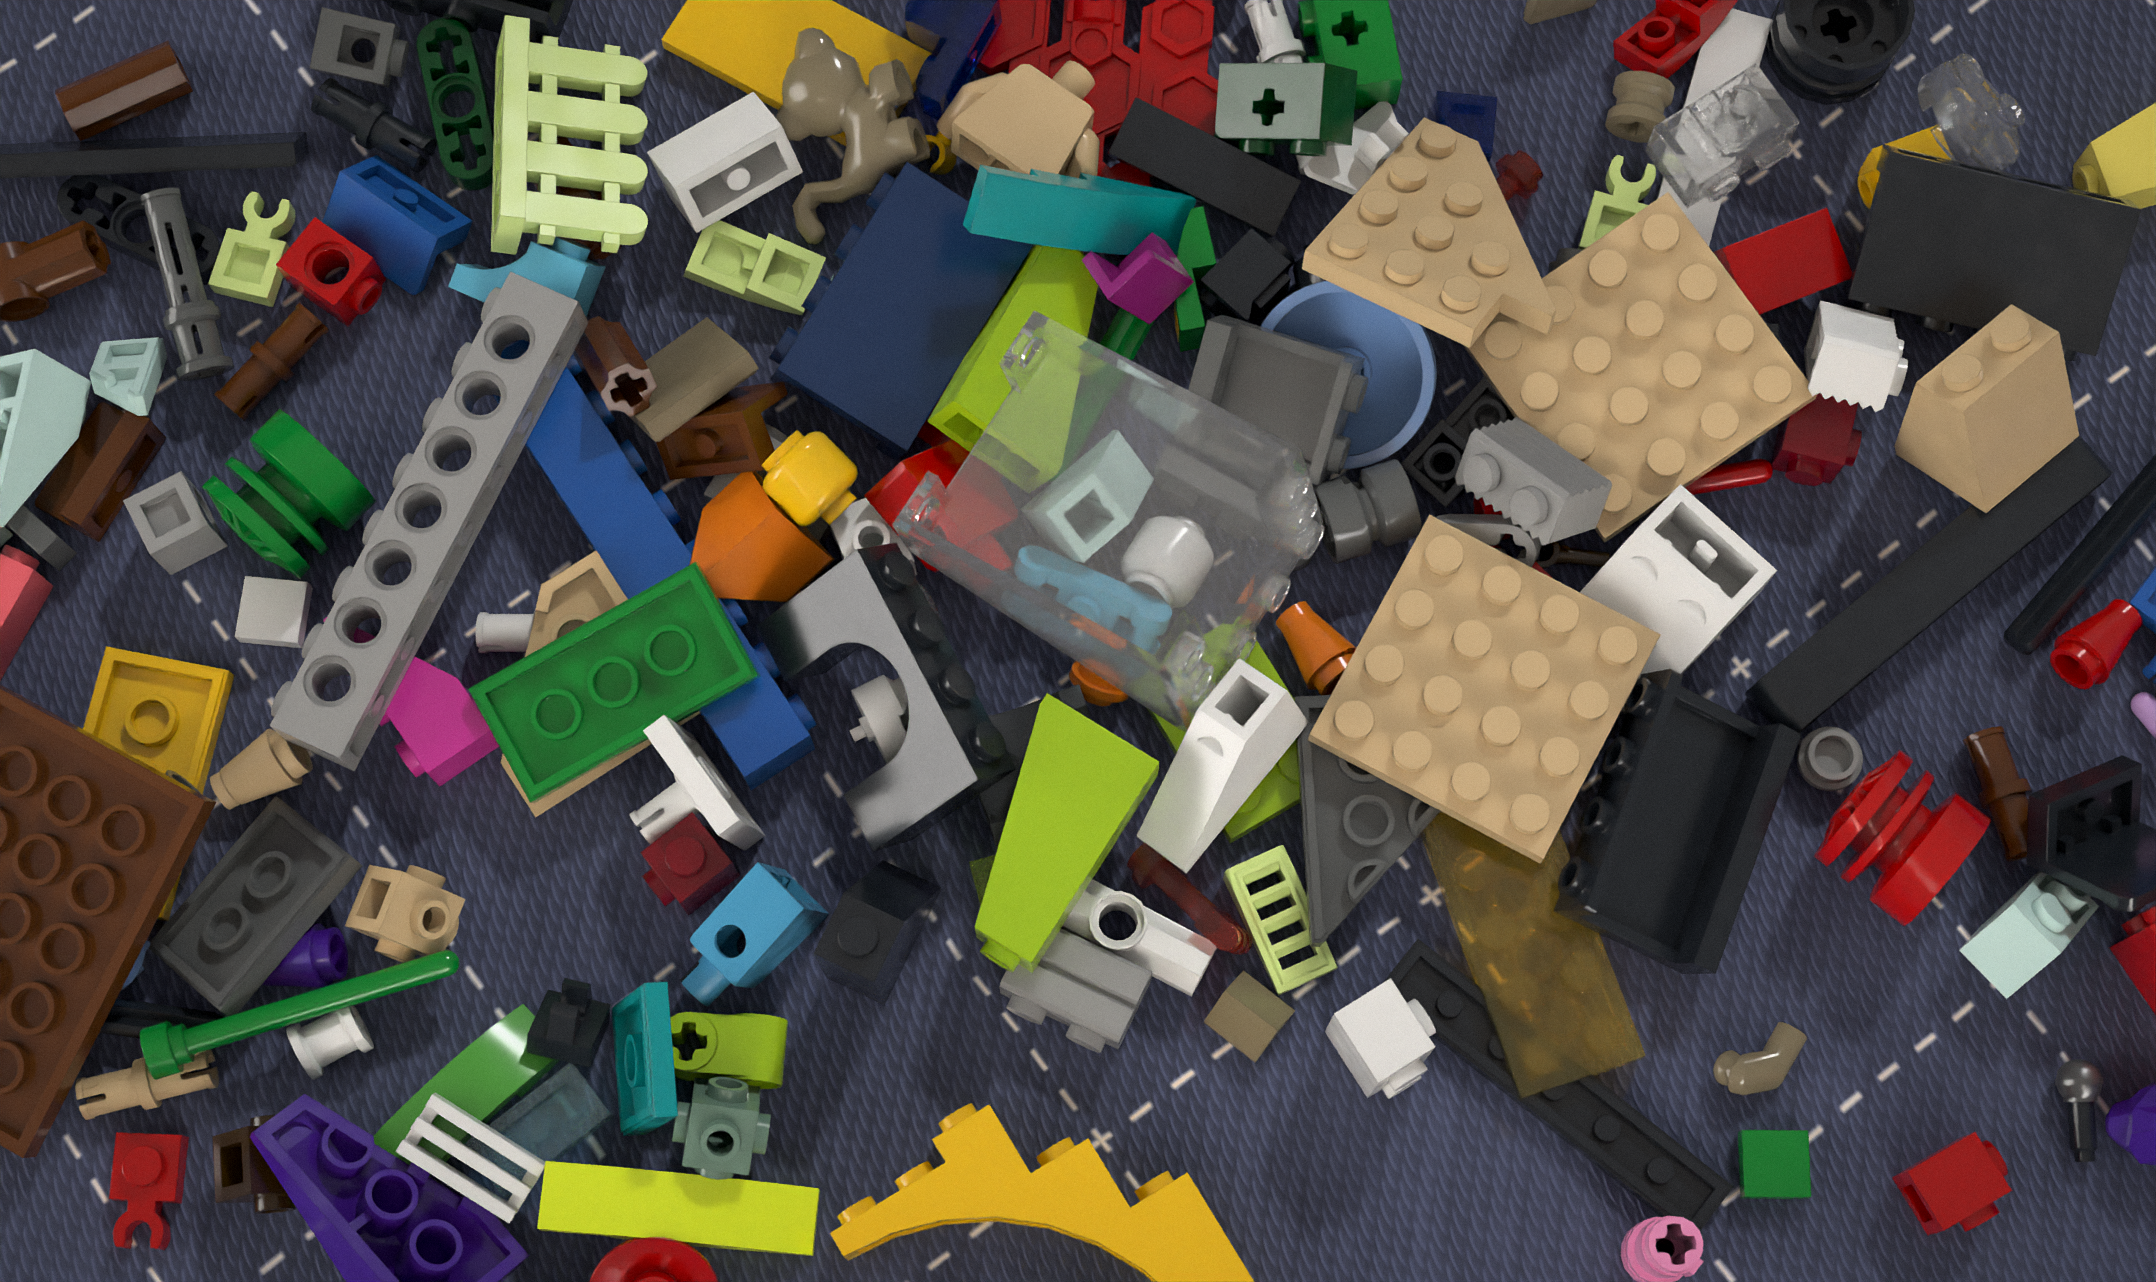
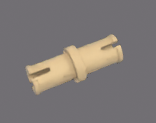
[75,1049,219,1120]

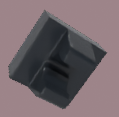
[527,978,611,1067]

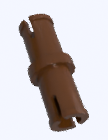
[214,303,329,421]
[1963,726,2032,862]

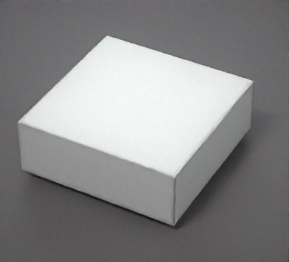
[235,576,313,648]

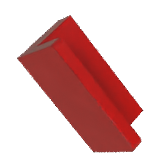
[1713,207,1852,315]

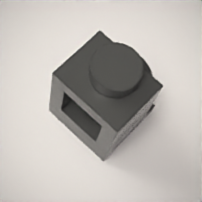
[310,7,409,88]

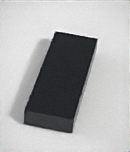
[1107,97,1301,237]

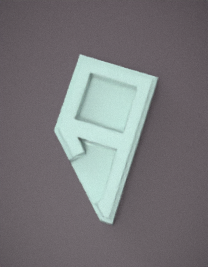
[89,337,167,416]

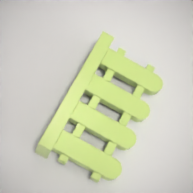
[491,15,648,255]

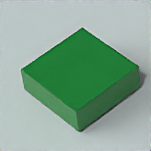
[1738,1130,1811,1199]

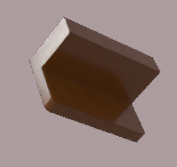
[656,382,788,480]
[35,402,167,542]

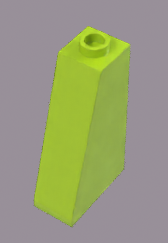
[927,245,1098,494]
[975,693,1159,973]

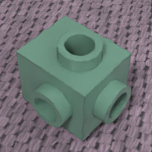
[672,1077,771,1180]

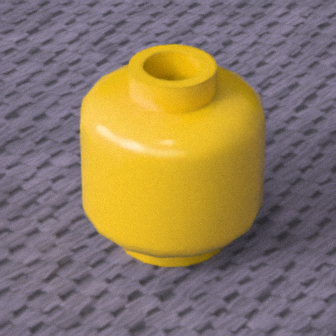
[761,430,858,526]

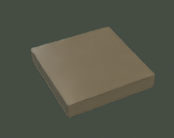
[630,317,759,442]

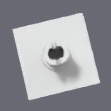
[629,715,765,851]

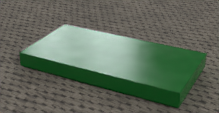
[468,562,761,803]

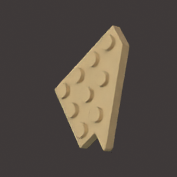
[1302,117,1556,348]

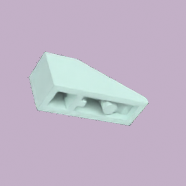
[0,349,91,528]

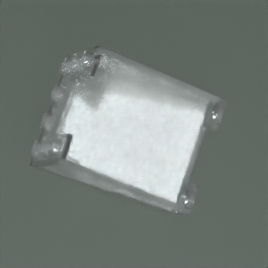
[892,310,1324,732]

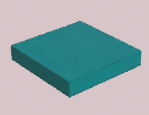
[611,982,678,1136]

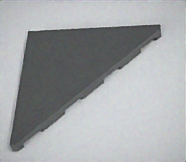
[1294,695,1441,947]

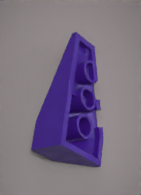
[250,1094,530,1282]

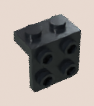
[2027,755,2156,911]

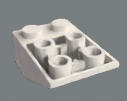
[1580,484,1777,715]

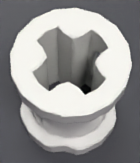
[286,1006,374,1080]

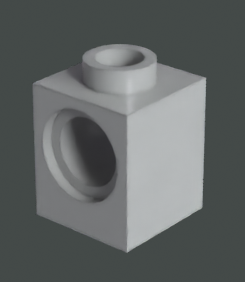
[123,471,228,575]

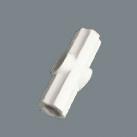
[1061,879,1218,997]

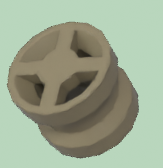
[1605,71,1675,143]

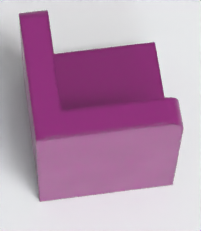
[1082,232,1194,324]

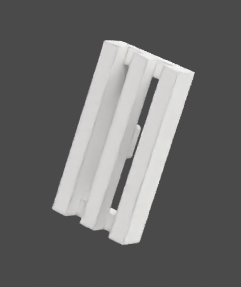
[395,1092,545,1223]

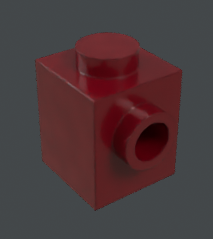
[1771,392,1862,486]
[640,812,740,916]

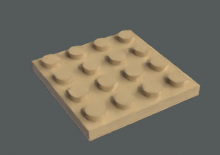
[1463,192,1817,543]
[1308,515,1661,863]

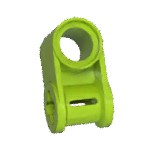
[670,1012,788,1089]

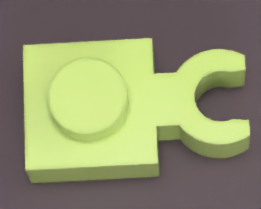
[1578,155,1656,250]
[208,191,295,307]

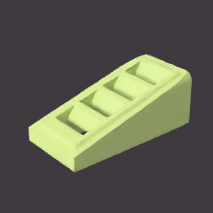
[1223,845,1337,996]

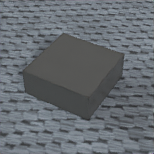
[6,504,77,571]

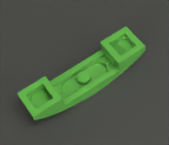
[373,1004,560,1177]

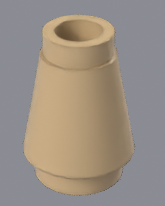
[210,729,313,810]

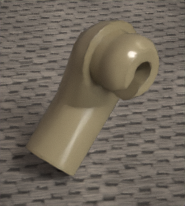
[1713,1022,1807,1096]

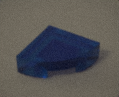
[1434,91,1498,162]

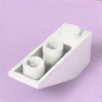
[1137,658,1309,873]

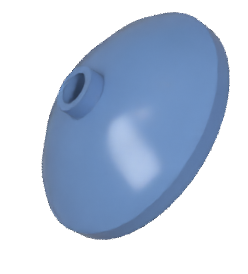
[1261,281,1437,469]

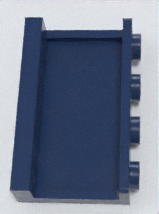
[769,162,1033,461]

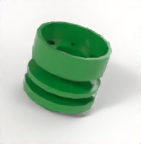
[202,409,377,579]

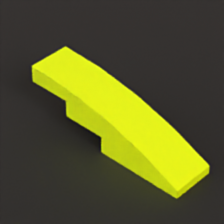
[537,1161,820,1256]

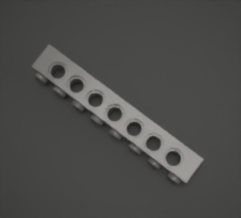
[270,271,588,771]

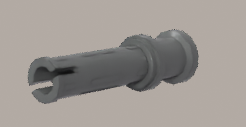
[140,187,234,381]

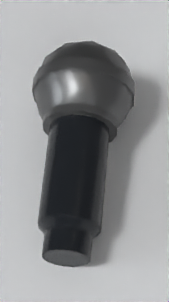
[2055,1059,2103,1162]

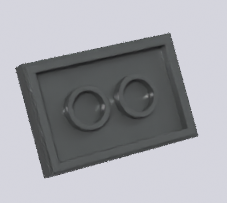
[148,796,363,1016]

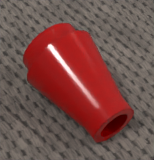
[2050,599,2142,689]

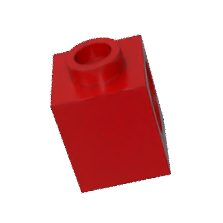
[276,217,386,327]

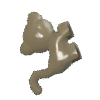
[775,28,930,245]

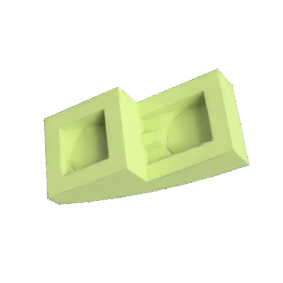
[683,220,826,315]

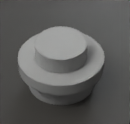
[1797,727,1863,791]

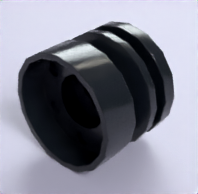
[1765,0,1915,105]

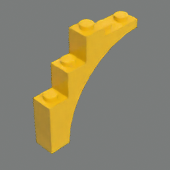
[830,1103,1254,1282]

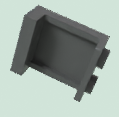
[1174,315,1368,486]

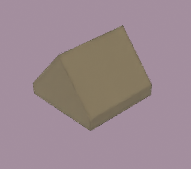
[1203,970,1295,1063]

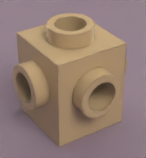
[345,865,465,963]

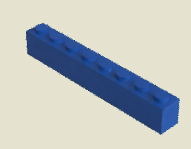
[493,340,817,790]

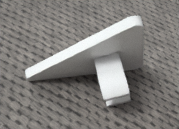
[1304,102,1409,195]

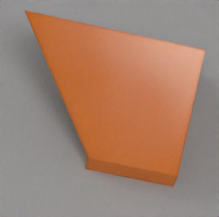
[690,471,834,602]

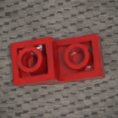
[1613,0,1738,79]

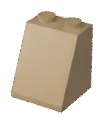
[1894,304,2079,513]

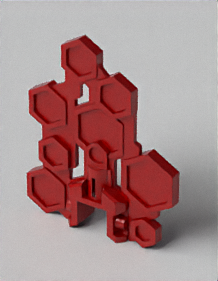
[942,0,1223,188]

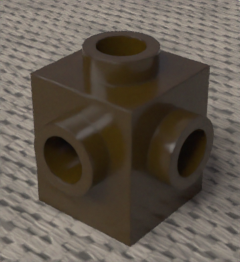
[212,1115,296,1214]

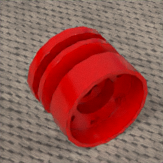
[1814,750,1991,926]

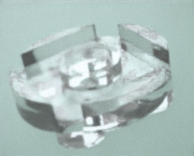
[1918,53,2025,171]

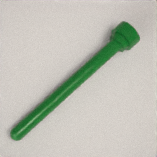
[140,950,460,1080]

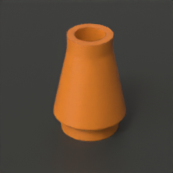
[1276,601,1356,695]

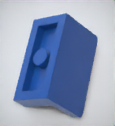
[322,155,473,295]

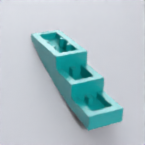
[963,164,1196,257]

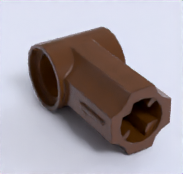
[0,220,111,322]

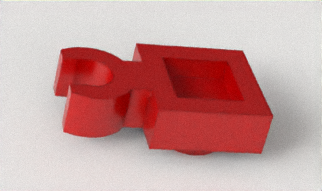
[109,1132,189,1250]

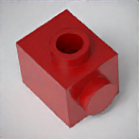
[1892,1132,2012,1235]

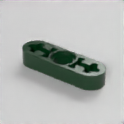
[417,18,494,191]

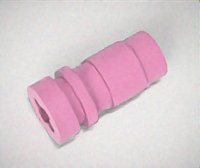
[1621,1216,1704,1282]

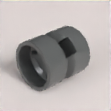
[1310,459,1422,564]

